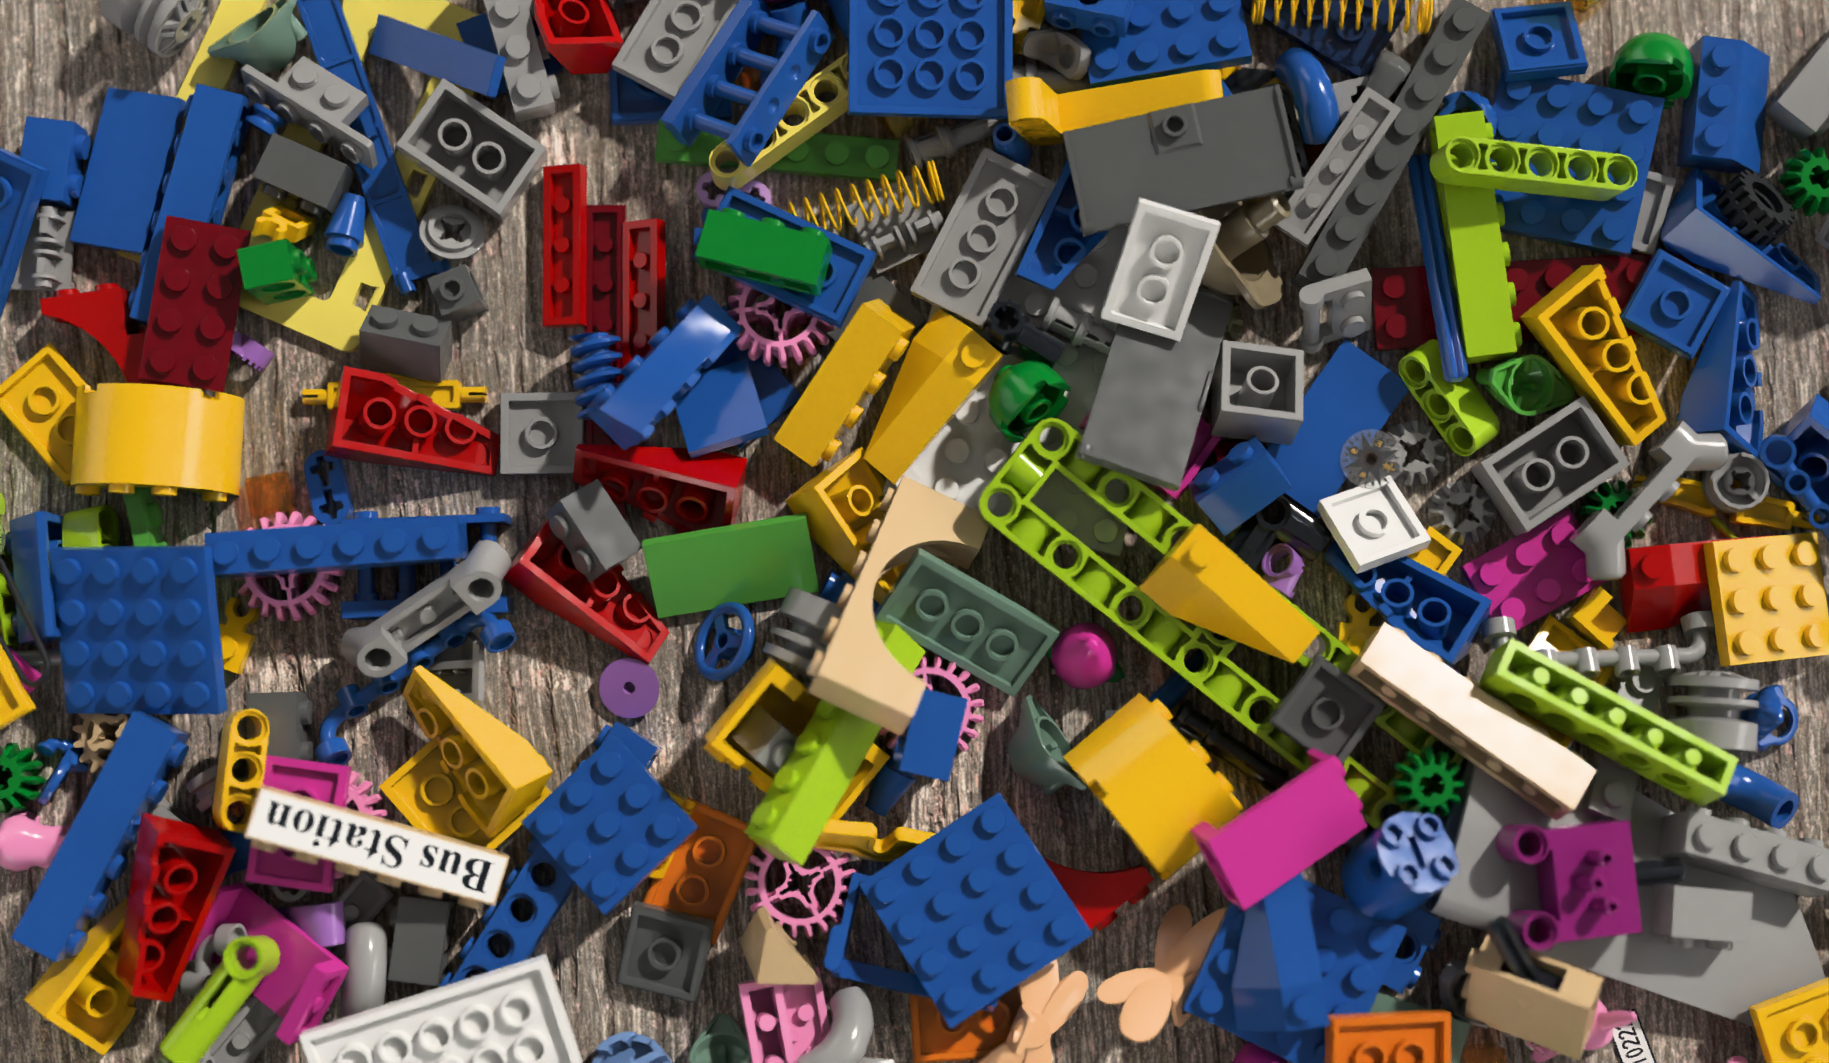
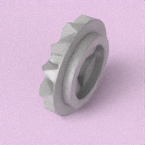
[419,205,485,264]
[1380,421,1446,486]
[1428,480,1495,546]

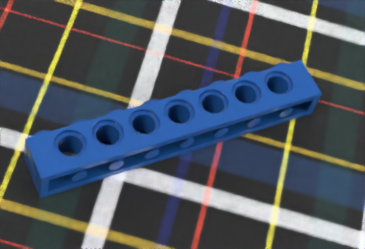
[438,721,662,988]

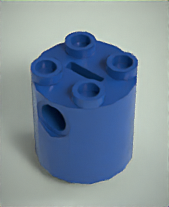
[1341,812,1459,921]

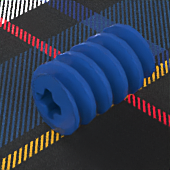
[568,332,623,420]

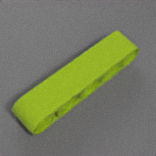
[1429,136,1638,201]

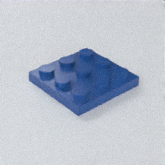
[521,735,700,915]

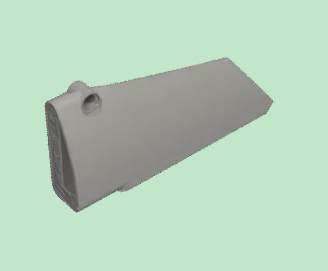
[1419,757,1825,1027]

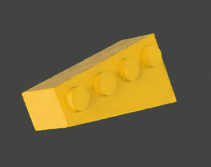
[773,298,918,467]

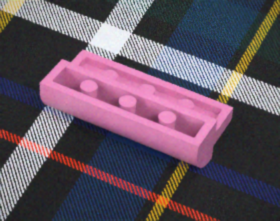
[738,966,830,1063]

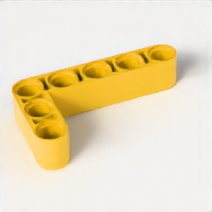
[1005,70,1223,146]

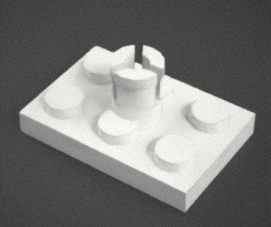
[1101,198,1220,341]

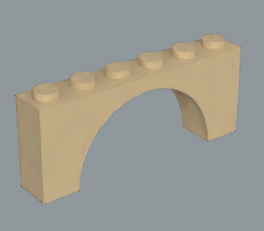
[807,476,990,735]

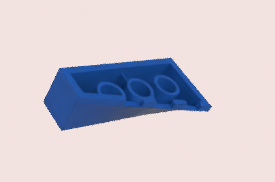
[588,294,743,450]

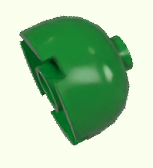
[1608,32,1694,110]
[987,361,1071,443]

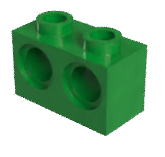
[236,239,317,305]

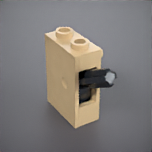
[1461,916,1603,1061]

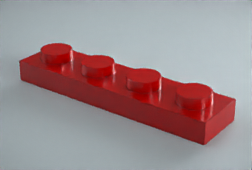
[542,163,587,329]
[622,218,666,379]

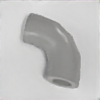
[338,922,387,1019]
[797,986,874,1063]

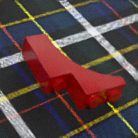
[40,283,182,387]
[1042,856,1154,931]

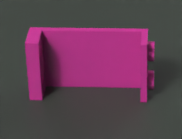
[1190,748,1368,911]
[188,883,350,1045]

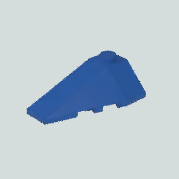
[1675,280,1764,460]
[1231,872,1330,1031]

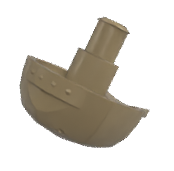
[1190,193,1291,310]

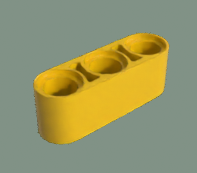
[212,709,270,832]

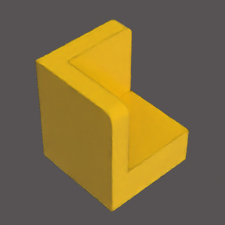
[1563,586,1627,650]

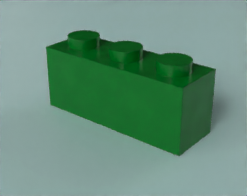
[695,207,833,297]

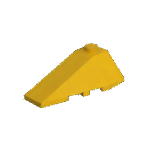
[23,896,137,1056]

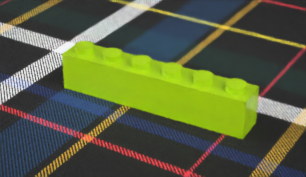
[1428,110,1522,364]
[744,620,926,866]

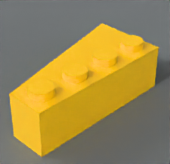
[1520,264,1667,446]

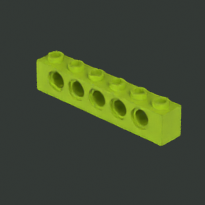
[1478,638,1738,807]

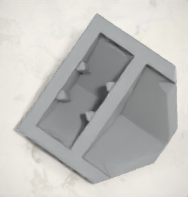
[426,631,485,703]

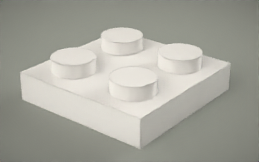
[1316,475,1431,574]

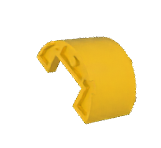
[70,383,245,502]
[703,658,890,820]
[1063,693,1243,882]

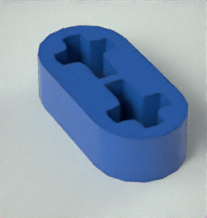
[304,450,354,525]

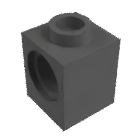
[427,264,489,325]

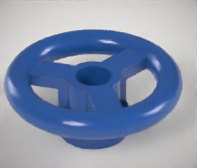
[694,602,755,682]

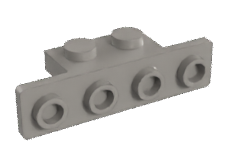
[240,56,378,169]

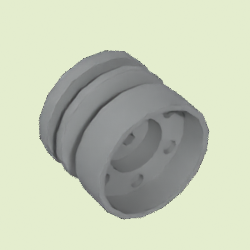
[100,0,211,58]
[762,586,843,680]
[1666,670,1760,752]

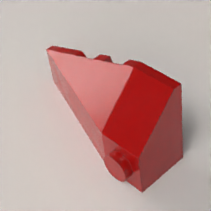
[534,0,624,74]
[324,366,500,477]
[573,444,748,534]
[503,519,669,664]
[1618,534,1780,633]

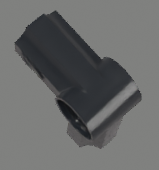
[979,299,1066,368]
[1226,496,1332,571]

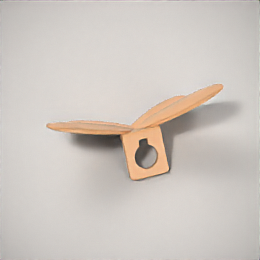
[1097,904,1227,1042]
[977,959,1088,1063]

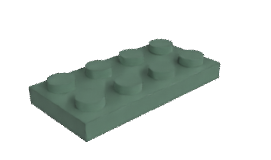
[874,547,1060,697]

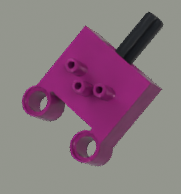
[1495,820,1687,951]

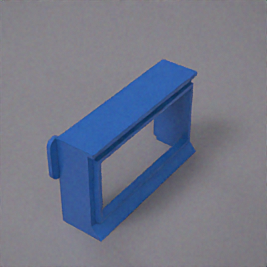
[824,872,998,1012]

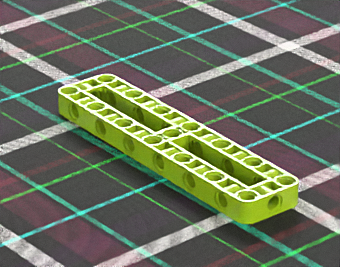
[977,418,1464,830]

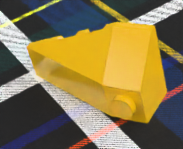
[863,309,1002,485]
[785,447,908,604]
[1138,523,1320,664]
[402,665,553,839]

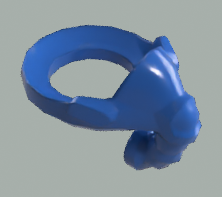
[37,737,88,806]

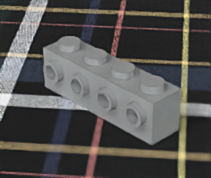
[482,0,561,123]
[1658,806,1829,898]

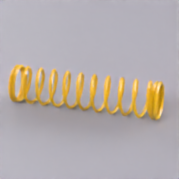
[1251,0,1433,35]
[773,159,945,232]

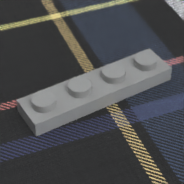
[1274,86,1401,248]
[1582,665,1664,821]

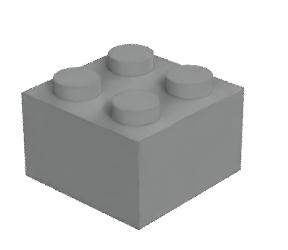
[1210,340,1304,445]

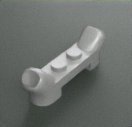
[1570,420,1728,581]
[340,540,512,678]

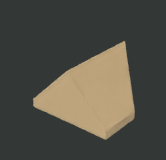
[739,905,821,985]

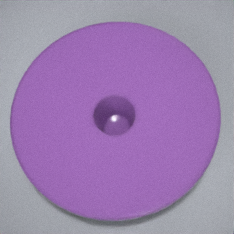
[599,658,660,718]

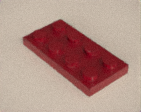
[138,215,251,393]

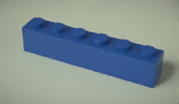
[128,83,254,325]
[204,515,468,579]
[11,711,191,962]

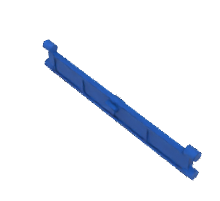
[297,0,451,297]

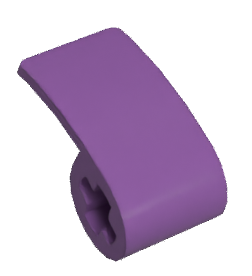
[277,900,346,947]

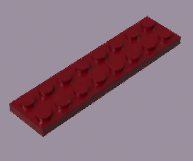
[1369,252,1697,351]

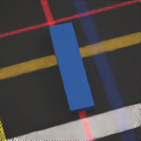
[369,14,506,97]

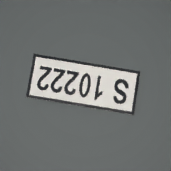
[1612,1008,1657,1063]

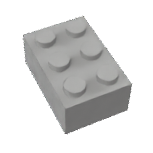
[396,78,548,223]
[1469,395,1630,536]

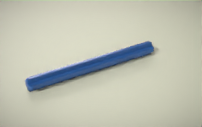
[1408,154,1468,383]

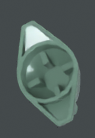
[207,0,308,72]
[1009,694,1087,795]
[689,1013,751,1063]

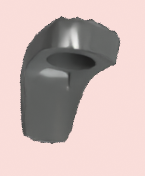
[1366,50,1412,99]

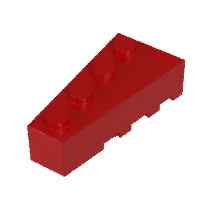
[116,812,236,1003]

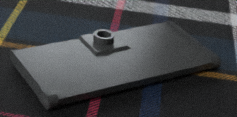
[1062,84,1305,236]
[1075,286,1234,491]

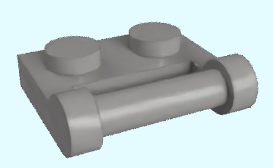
[1299,268,1372,354]

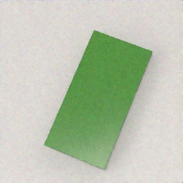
[642,512,820,618]

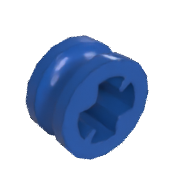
[244,102,287,137]

